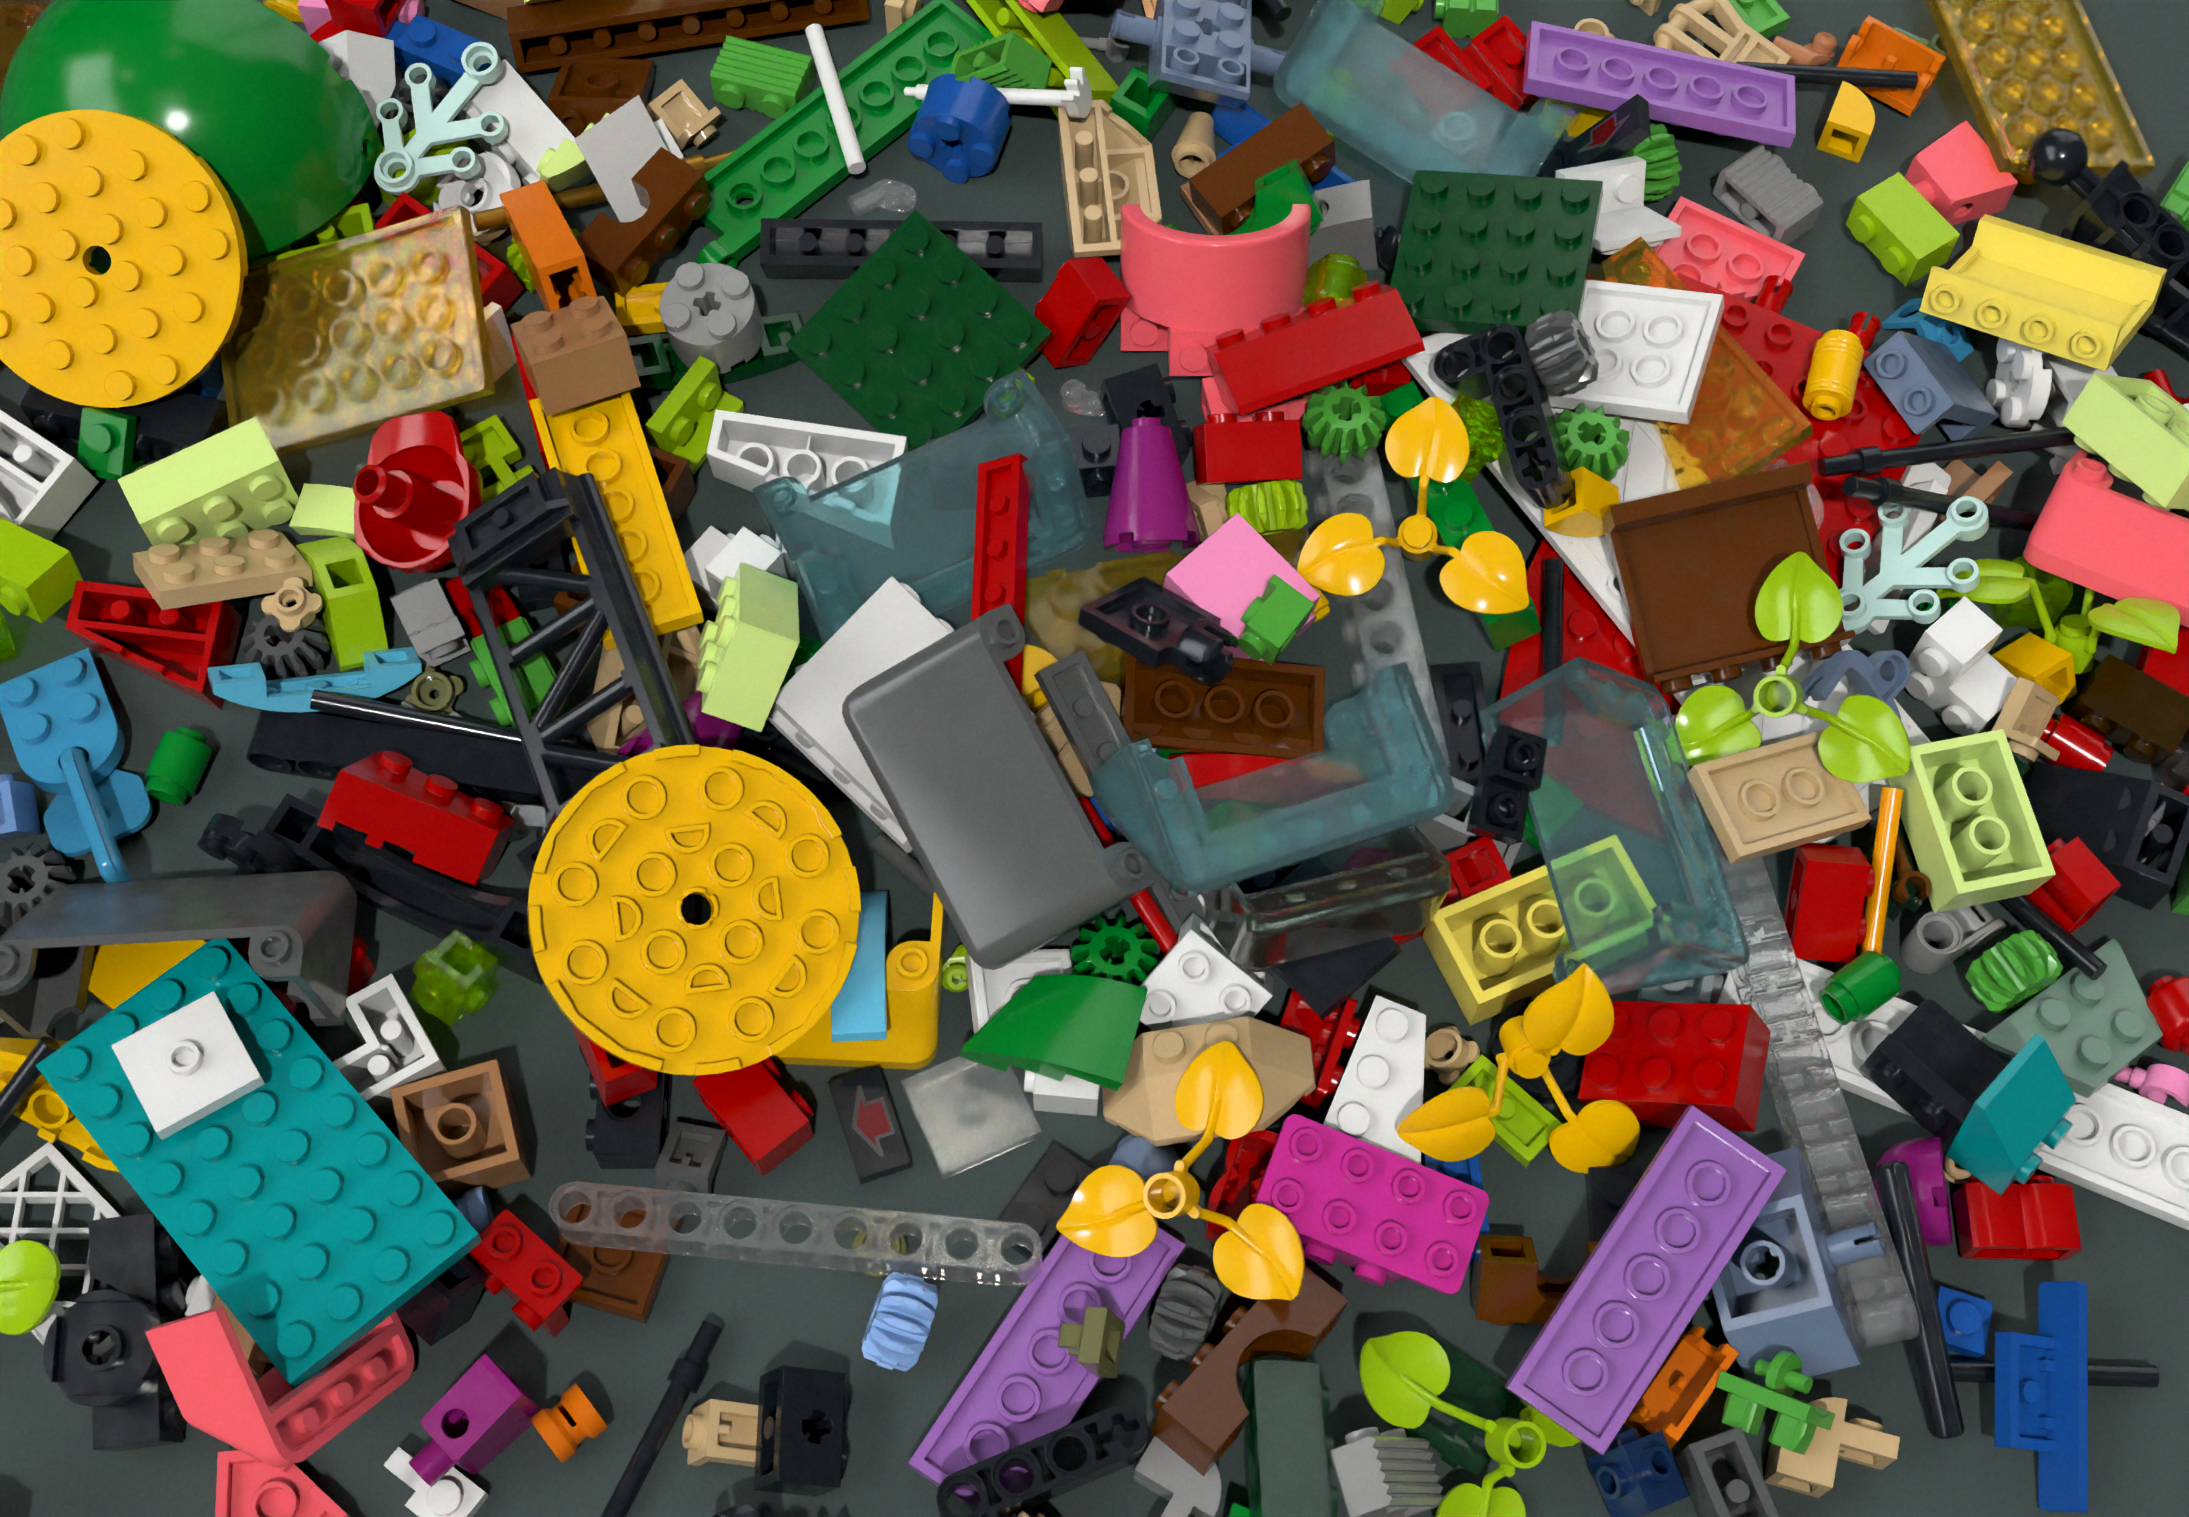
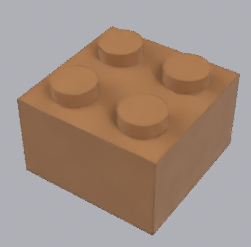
[510,295,641,416]
[390,1059,532,1200]

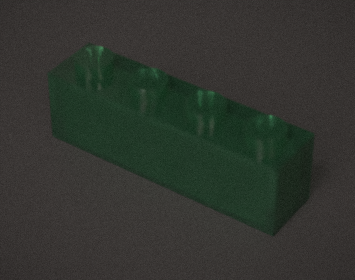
[1242,1358,1338,1517]

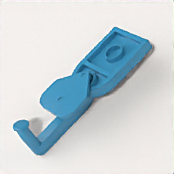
[0,647,153,883]

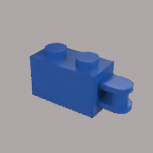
[385,14,494,91]

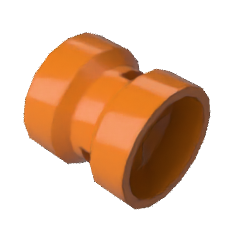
[529,1383,609,1464]

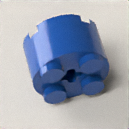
[908,74,1012,184]

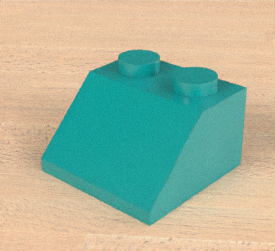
[1946,1033,2076,1195]

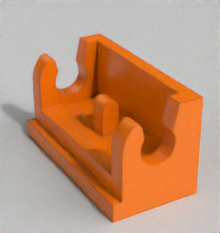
[1836,15,1947,117]
[1624,1326,1739,1449]

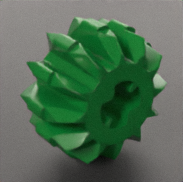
[1071,914,1159,986]

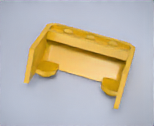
[769,892,948,1070]

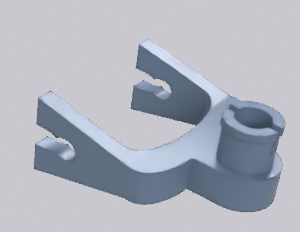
[1800,650,1910,720]

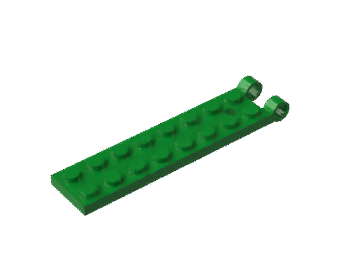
[678,0,994,269]

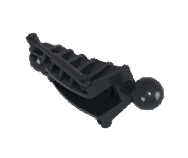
[2027,127,2189,352]

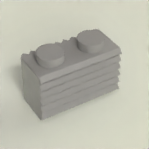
[1712,144,1823,245]
[1329,1427,1444,1517]

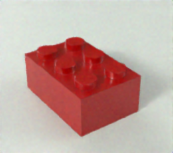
[1578,1001,1771,1132]

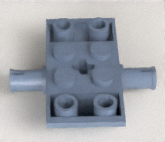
[1110,0,1292,109]
[1703,1146,1887,1386]

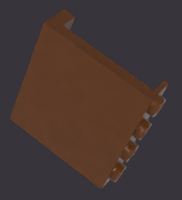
[1602,461,1856,695]

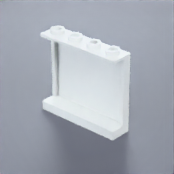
[767,576,1037,854]

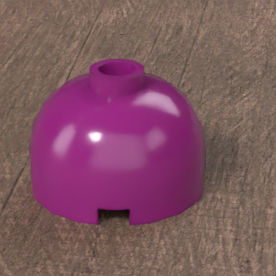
[1865,1137,1953,1247]

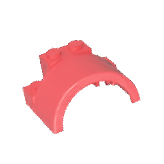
[1120,204,1311,376]

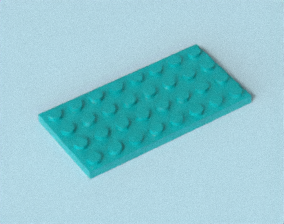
[35,939,482,1389]

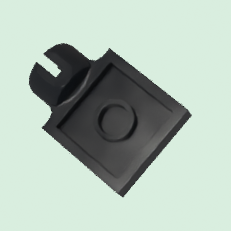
[1077,576,1239,687]

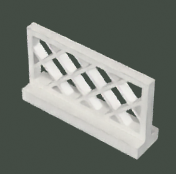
[0,1142,188,1363]

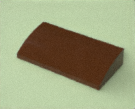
[1119,652,1325,765]

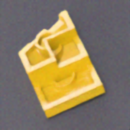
[88,940,206,1010]

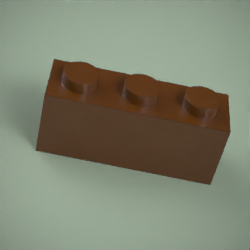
[1189,102,1336,235]

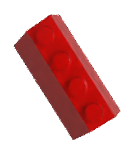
[1205,280,1425,416]

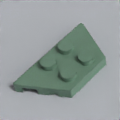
[1981,938,2163,1098]

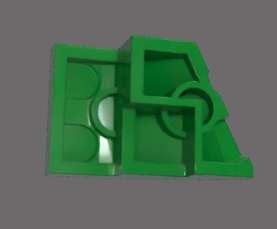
[959,974,1148,1091]

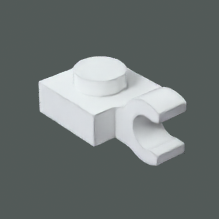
[383,1447,489,1517]

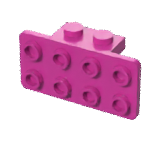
[1253,1114,1490,1295]

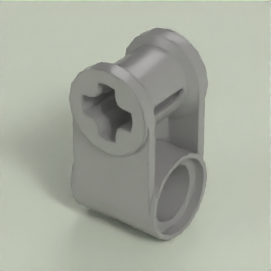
[1900,904,2007,974]

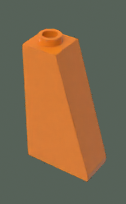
[499,180,597,312]

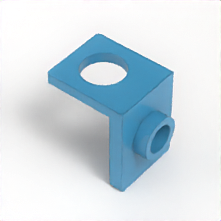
[1881,298,1974,362]

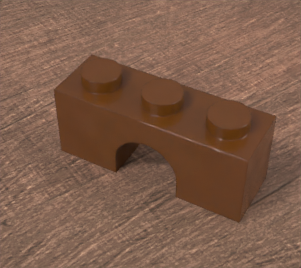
[576,147,712,297]
[1471,1234,1599,1326]

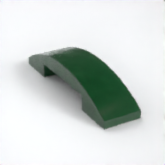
[627,312,802,390]

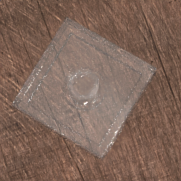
[901,1056,1042,1180]

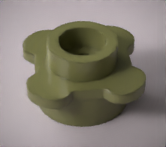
[405,666,464,715]

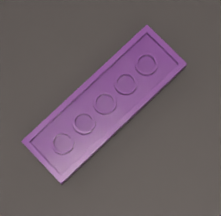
[1523,21,1796,148]
[1504,1105,1787,1455]
[908,1227,1186,1517]

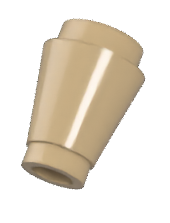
[1171,112,1216,178]

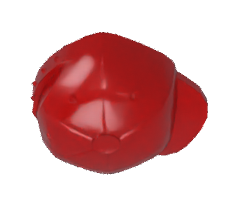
[353,411,484,574]

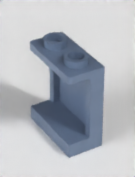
[1864,330,1999,441]

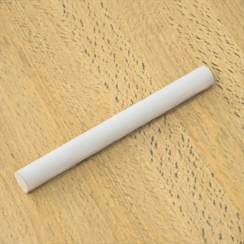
[805,24,866,174]

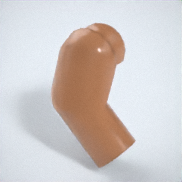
[1773,32,1837,66]

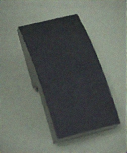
[1467,725,1548,845]

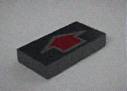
[1568,93,1651,168]
[828,1065,912,1185]

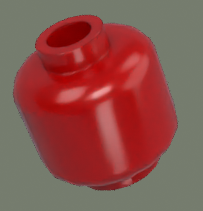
[2146,975,2189,1055]

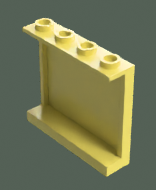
[1919,214,2167,372]

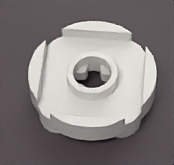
[433,151,521,247]
[1986,338,2052,429]

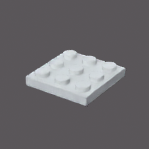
[1545,279,1725,424]

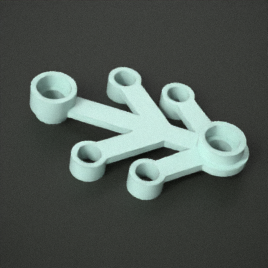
[374,42,508,195]
[1839,496,1989,634]

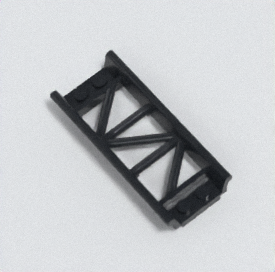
[447,467,698,829]

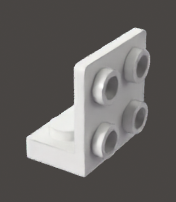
[1555,156,1682,255]
[1139,913,1273,1031]

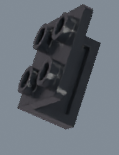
[1859,1000,2007,1143]

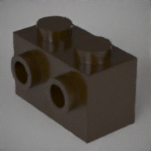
[2068,654,2189,767]

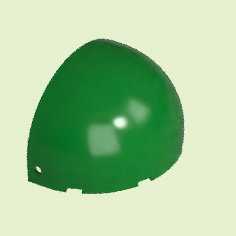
[0,0,383,274]

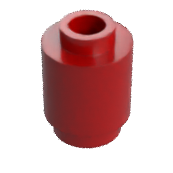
[2038,712,2114,772]

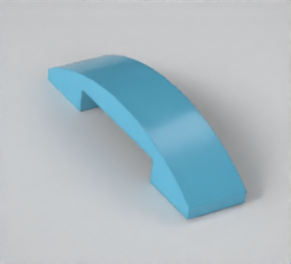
[207,647,422,713]
[831,891,888,1042]

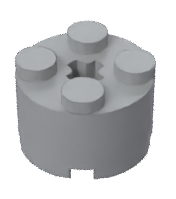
[660,262,764,374]

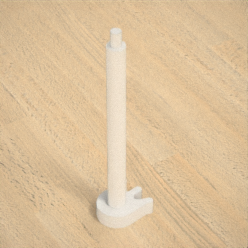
[904,67,1092,118]

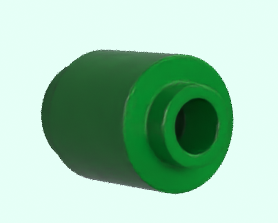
[144,727,213,806]
[1819,951,1901,1025]

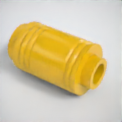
[1802,329,1864,421]

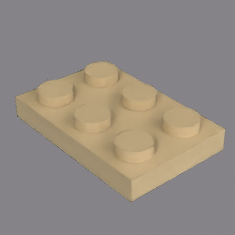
[132,529,313,610]
[1687,729,1872,865]

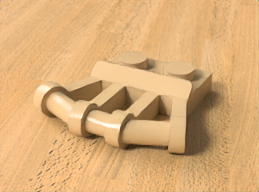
[1653,0,1791,64]

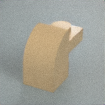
[1764,1397,1900,1498]

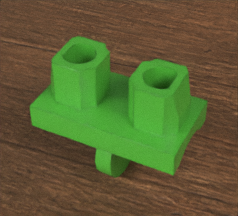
[1716,1350,1836,1455]

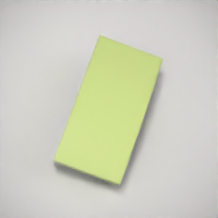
[536,112,610,194]
[289,483,358,545]

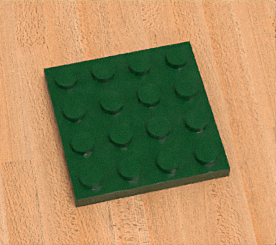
[1390,169,1603,338]
[785,209,1053,473]

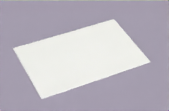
[574,95,668,222]

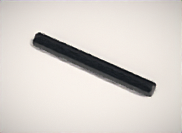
[1875,1161,1965,1439]

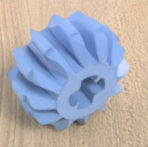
[862,1272,938,1372]

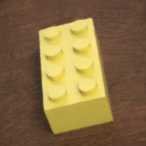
[1422,836,1666,1026]

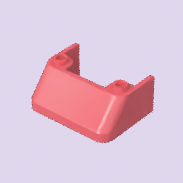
[2023,448,2189,628]
[145,1306,414,1468]

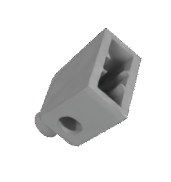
[1308,179,1378,271]

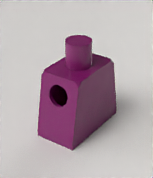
[408,1354,541,1487]

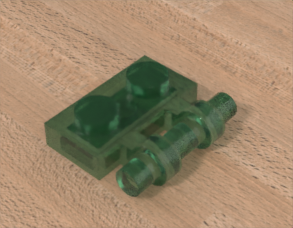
[1399,1334,1522,1477]

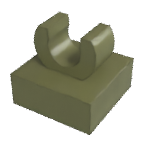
[1058,1306,1126,1378]

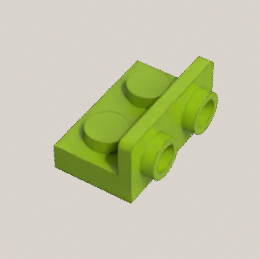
[645,355,744,475]

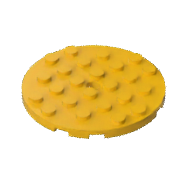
[0,110,248,408]
[527,744,861,1076]

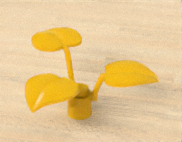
[1297,397,1529,615]
[1396,963,1640,1174]
[1056,1040,1305,1300]

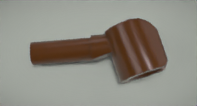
[1892,835,1931,903]

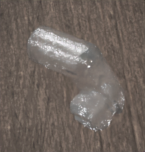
[847,178,917,218]
[1060,379,1105,418]

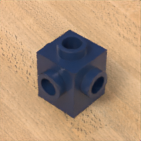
[1587,1427,1689,1517]

